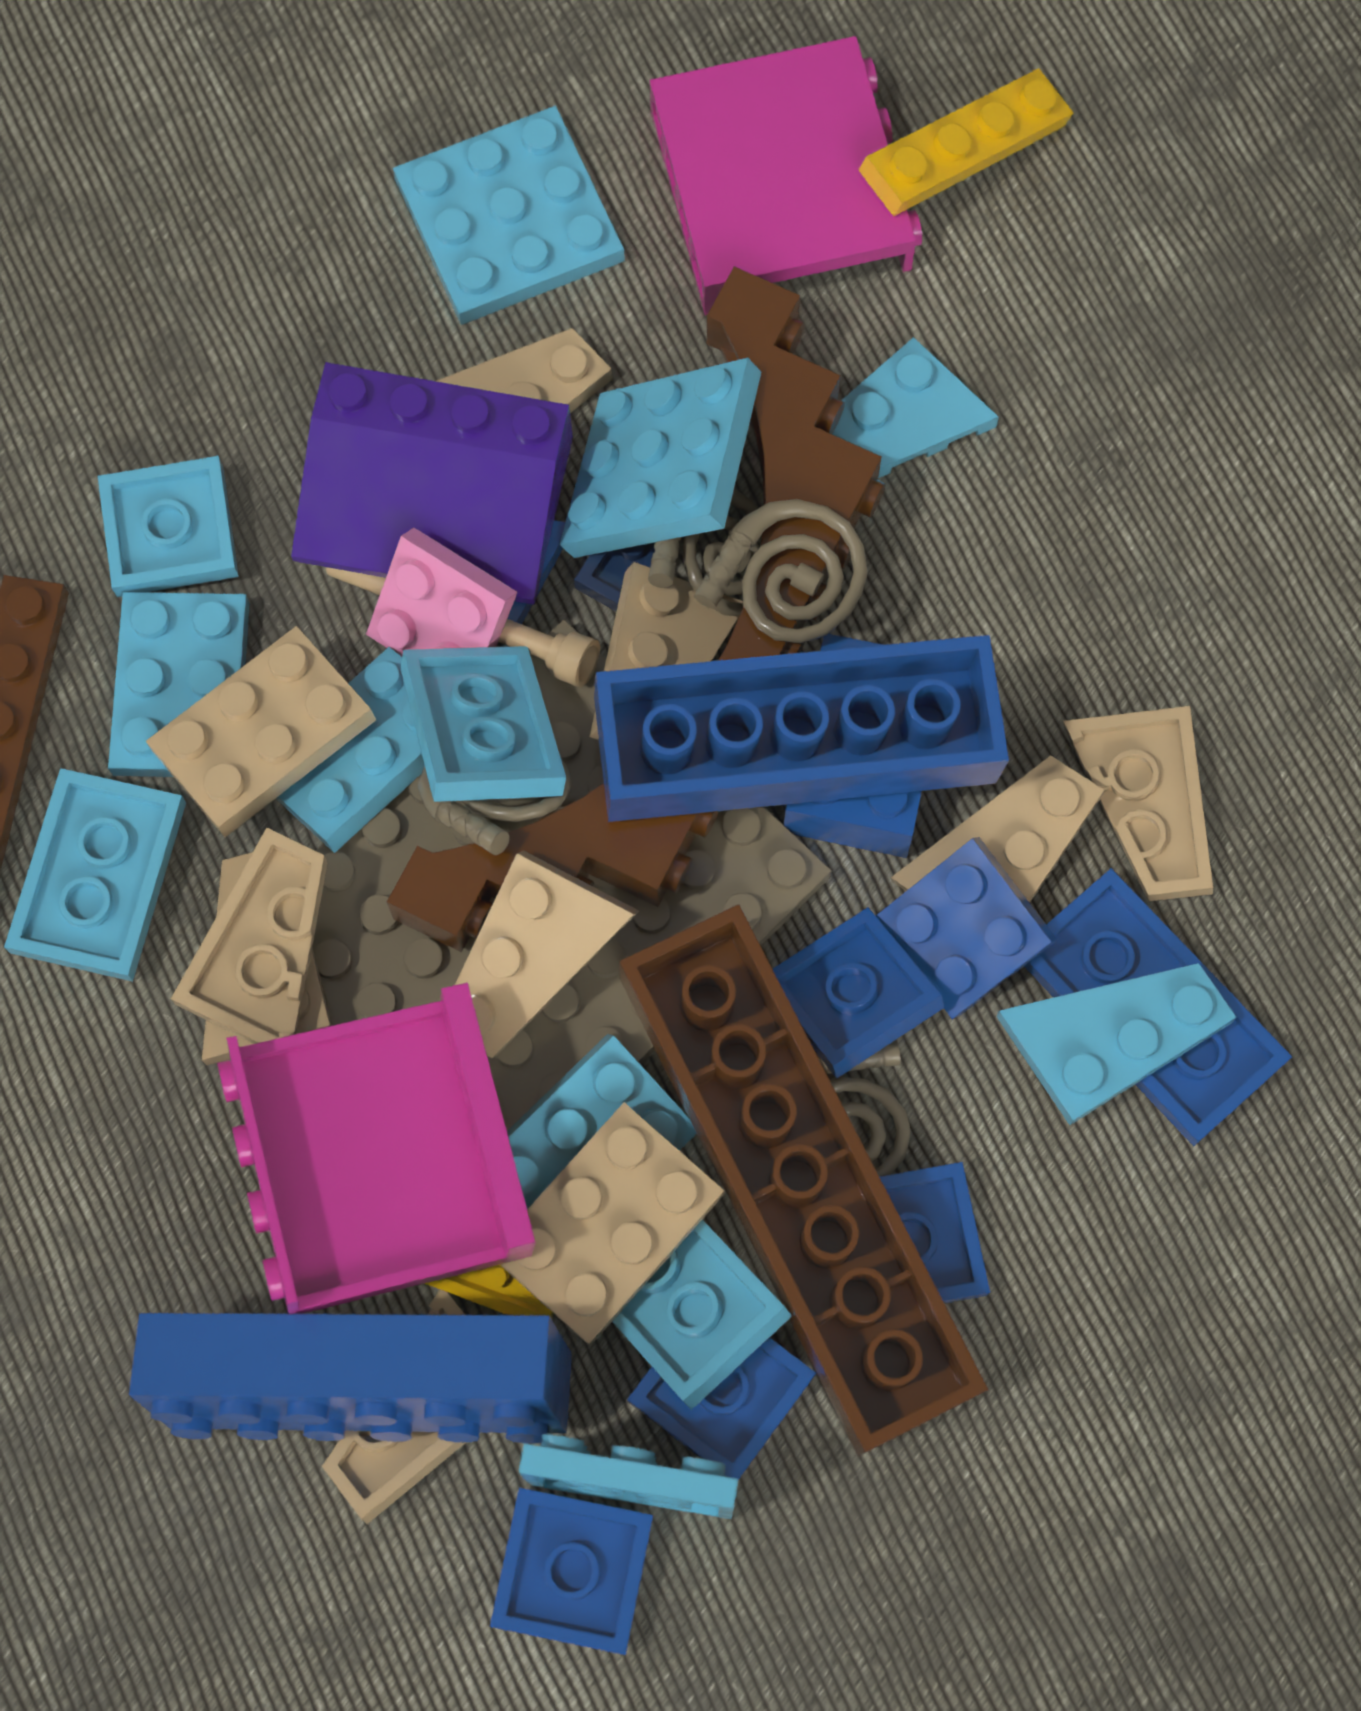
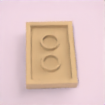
[146,626,376,837]
[500,1102,725,1346]

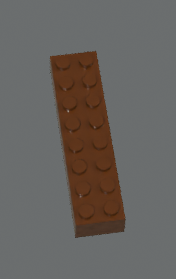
[619,904,989,1457]

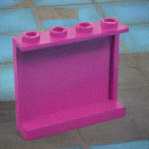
[650,36,922,315]
[217,982,535,1314]

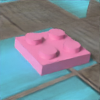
[366,528,518,657]

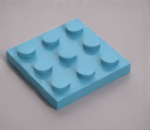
[393,106,625,325]
[560,358,761,558]
[519,1434,738,1519]

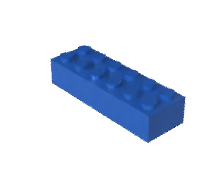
[594,635,1009,822]
[129,1313,572,1444]

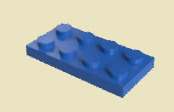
[1024,868,1292,1147]

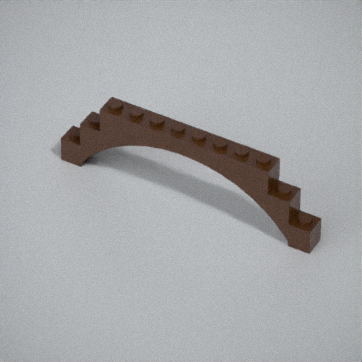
[387,266,886,952]

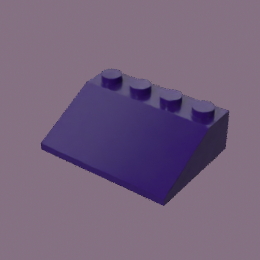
[291,362,573,605]

